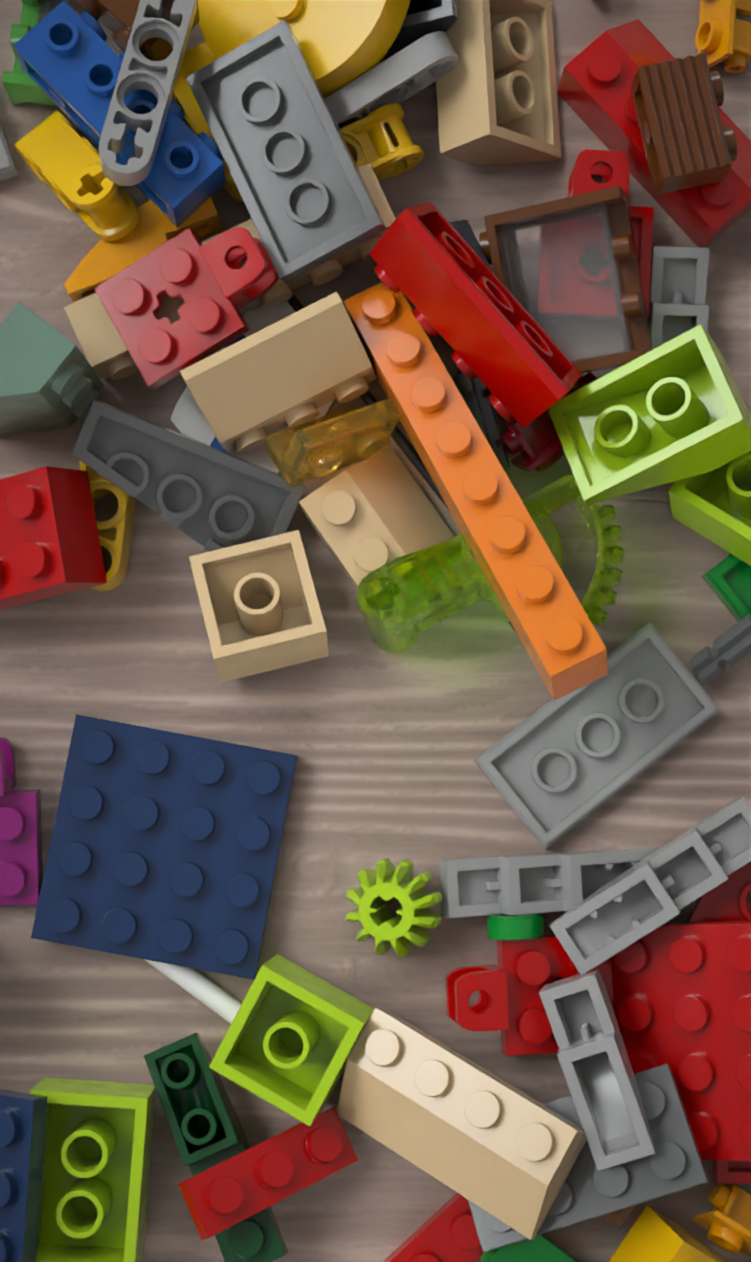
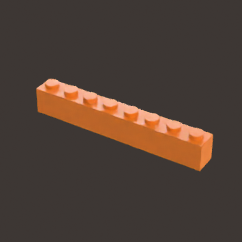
[343,282,608,701]

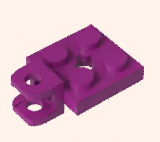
[0,737,43,906]

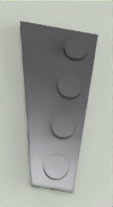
[71,398,305,551]

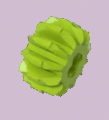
[345,858,442,957]

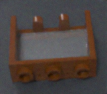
[479,186,653,374]

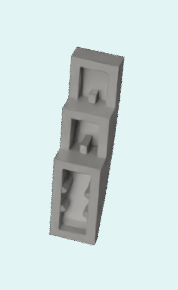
[648,246,710,349]
[549,795,751,976]
[439,847,661,918]

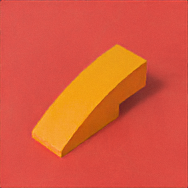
[64,197,223,302]

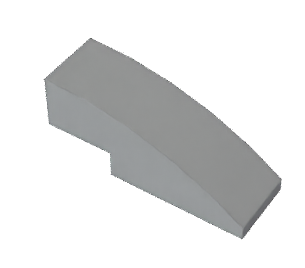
[539,968,656,1171]

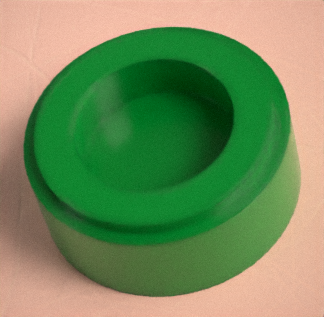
[487,913,544,940]

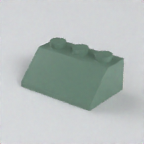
[0,302,104,436]

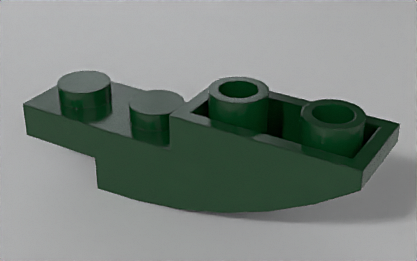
[144,1033,288,1262]

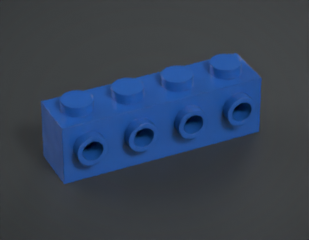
[13,0,226,228]

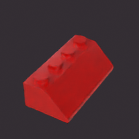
[557,19,751,248]
[369,201,582,428]

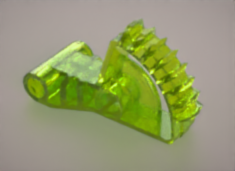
[356,475,624,653]

